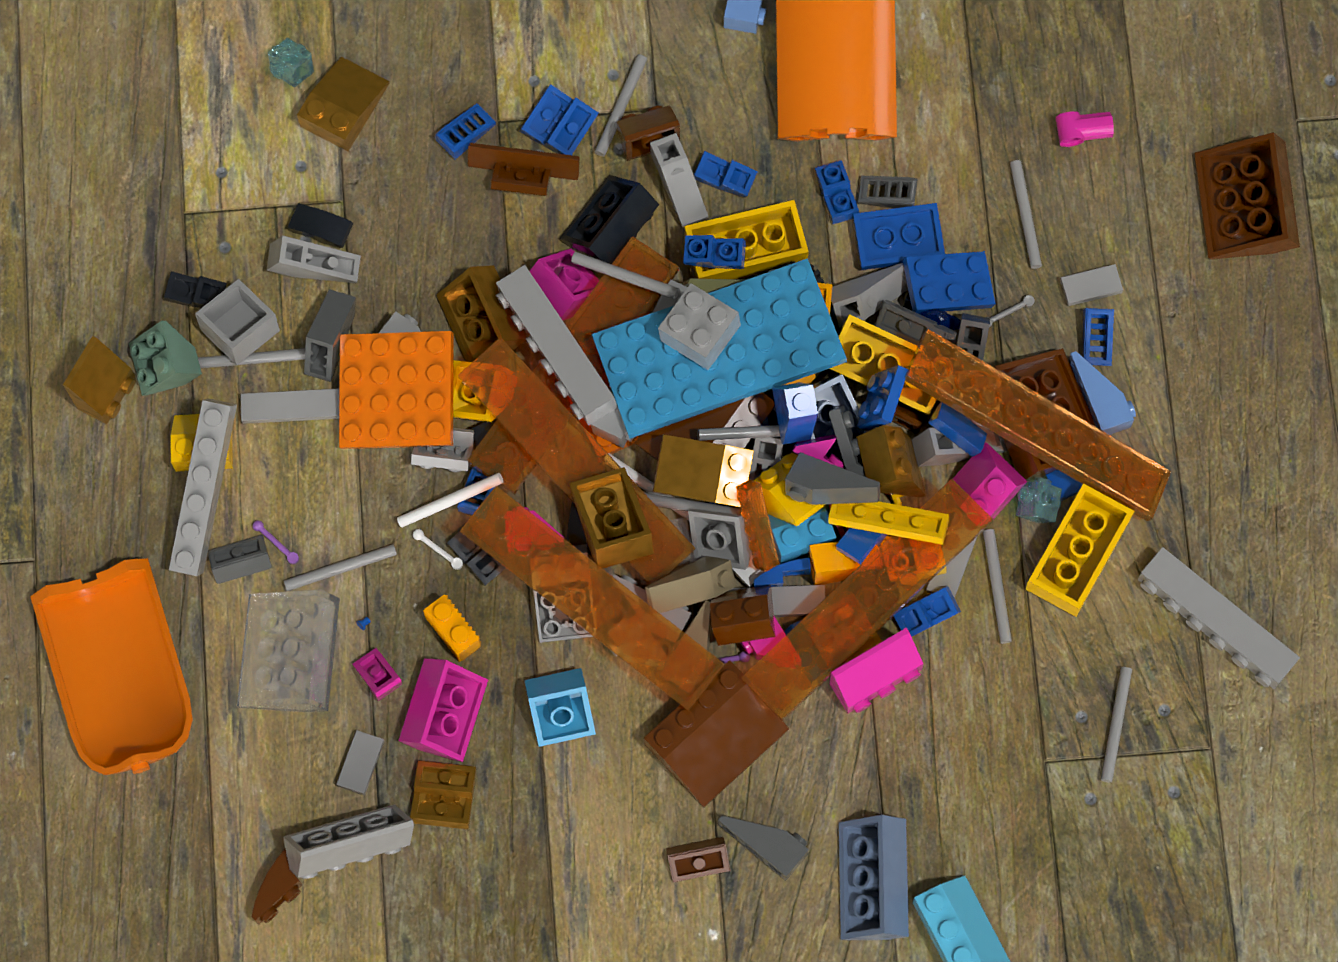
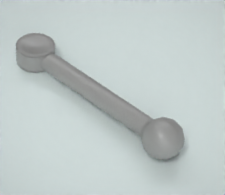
[988,295,1035,327]

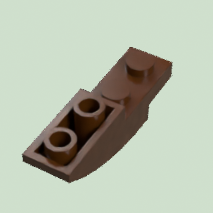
[251,848,303,925]

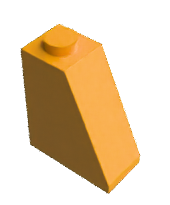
[808,542,885,585]

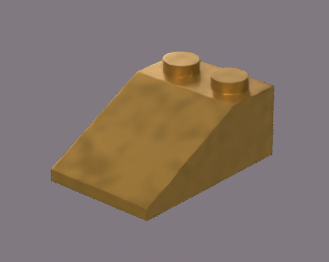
[297,56,390,152]
[63,336,136,424]
[857,425,926,497]
[652,435,754,508]
[569,467,653,570]

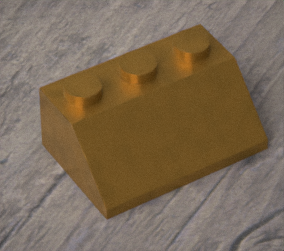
[437,265,527,364]

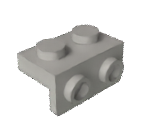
[411,428,474,472]

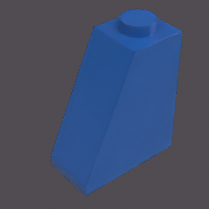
[772,382,818,445]

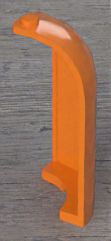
[776,0,897,142]
[30,558,193,775]

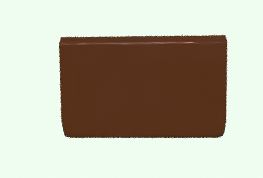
[892,402,926,434]
[666,837,731,883]

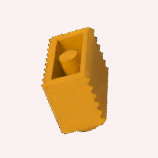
[423,595,481,662]

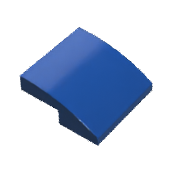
[520,84,599,155]

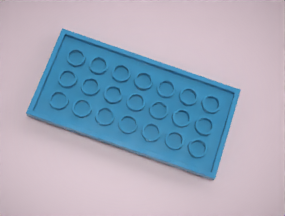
[592,258,847,439]

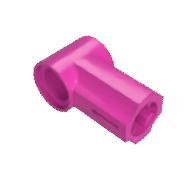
[1056,111,1114,147]

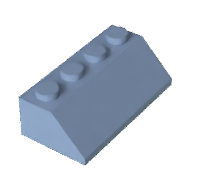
[839,815,909,940]

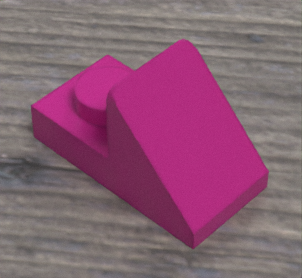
[793,434,847,470]
[353,648,402,701]

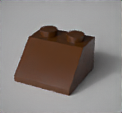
[616,105,680,161]
[710,585,776,646]

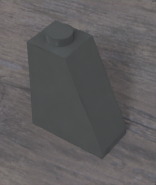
[304,289,356,382]

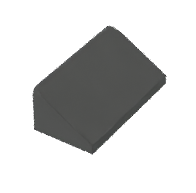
[208,535,272,584]

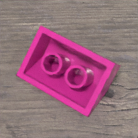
[829,628,923,714]
[399,659,488,762]

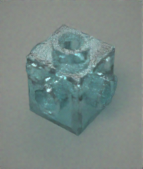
[268,37,314,88]
[1016,478,1062,523]

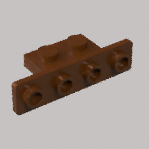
[468,143,580,196]

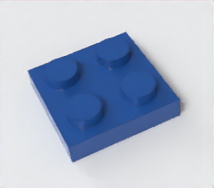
[857,365,909,431]

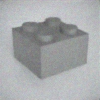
[195,279,280,365]
[658,283,741,370]

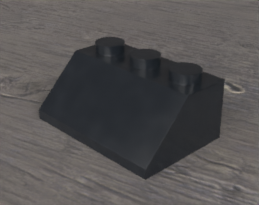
[559,175,660,265]

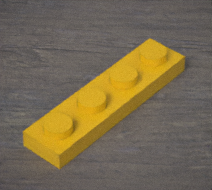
[828,501,949,545]

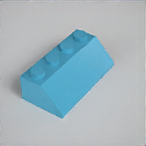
[913,876,1010,962]

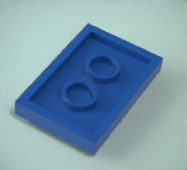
[853,203,945,270]
[903,251,996,314]

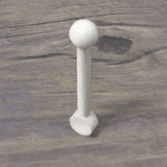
[413,529,463,570]

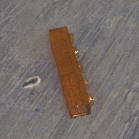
[736,480,779,572]

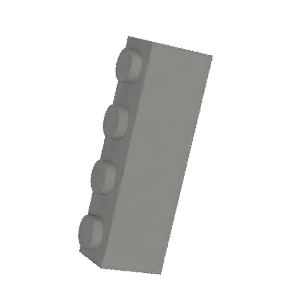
[283,805,414,879]

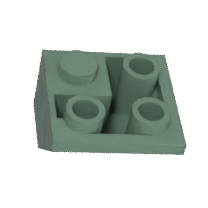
[129,321,202,396]

